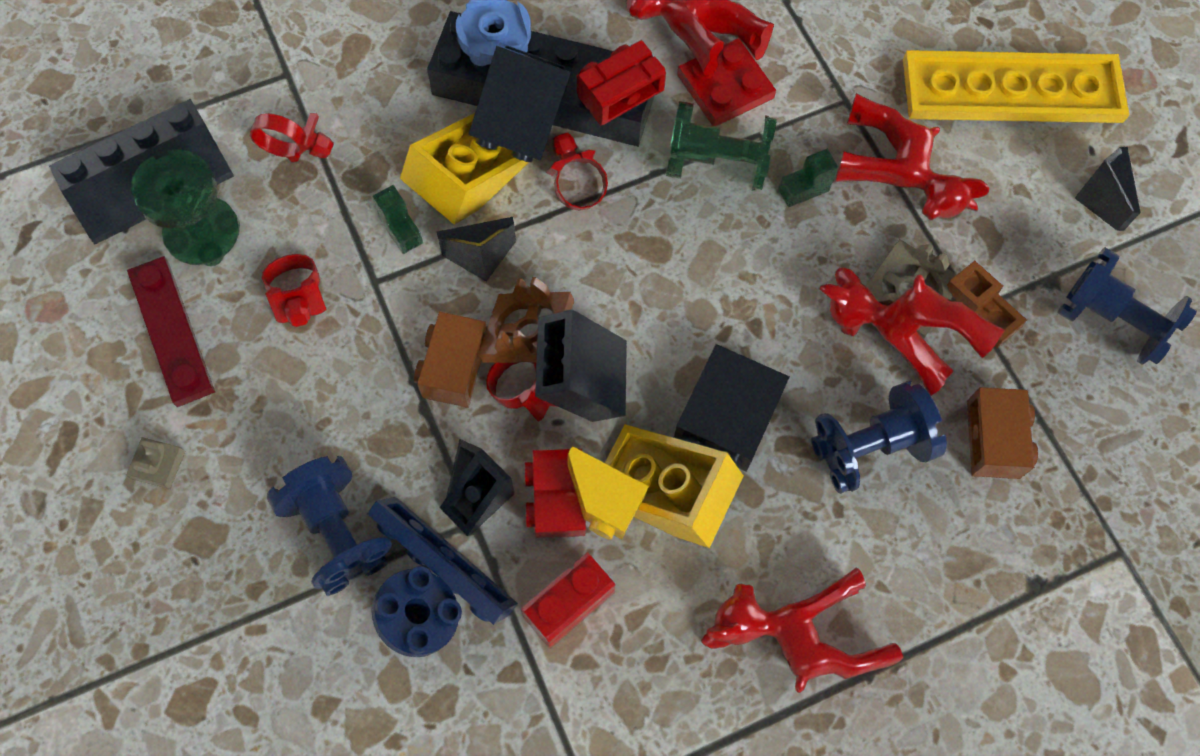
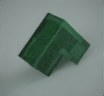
[778,148,839,207]
[372,185,423,254]

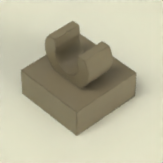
[126,437,185,489]

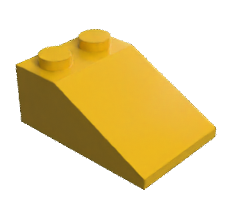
[400,113,529,225]
[605,424,744,548]

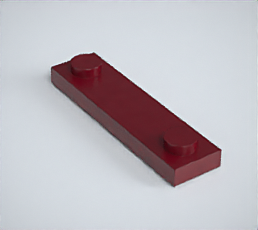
[127,256,215,408]

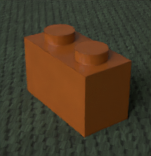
[414,311,487,408]
[967,387,1038,479]

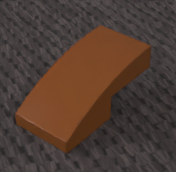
[947,261,1027,348]

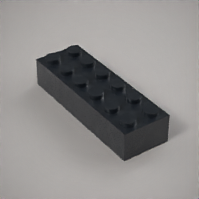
[427,11,654,147]

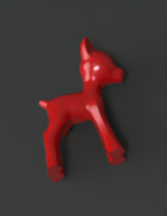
[626,0,774,76]
[835,93,989,220]
[819,267,1005,396]
[701,567,903,693]

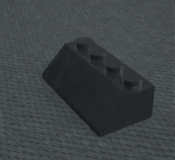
[49,99,234,245]

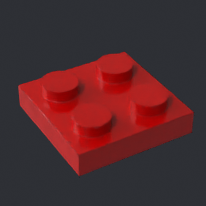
[677,38,776,127]

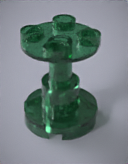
[666,101,777,191]
[131,149,240,267]

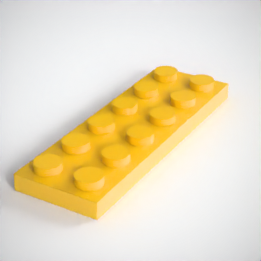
[903,50,1130,123]

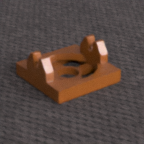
[478,277,574,363]

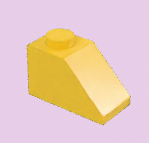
[567,446,649,540]

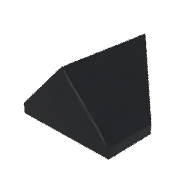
[1075,147,1141,231]
[436,217,516,282]
[439,439,514,536]

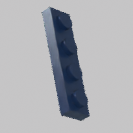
[367,497,518,625]

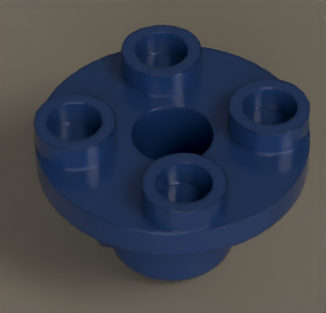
[372,566,462,657]

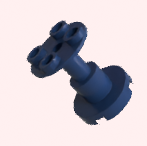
[1058,247,1197,365]
[811,381,947,494]
[267,456,392,596]

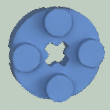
[456,0,531,66]

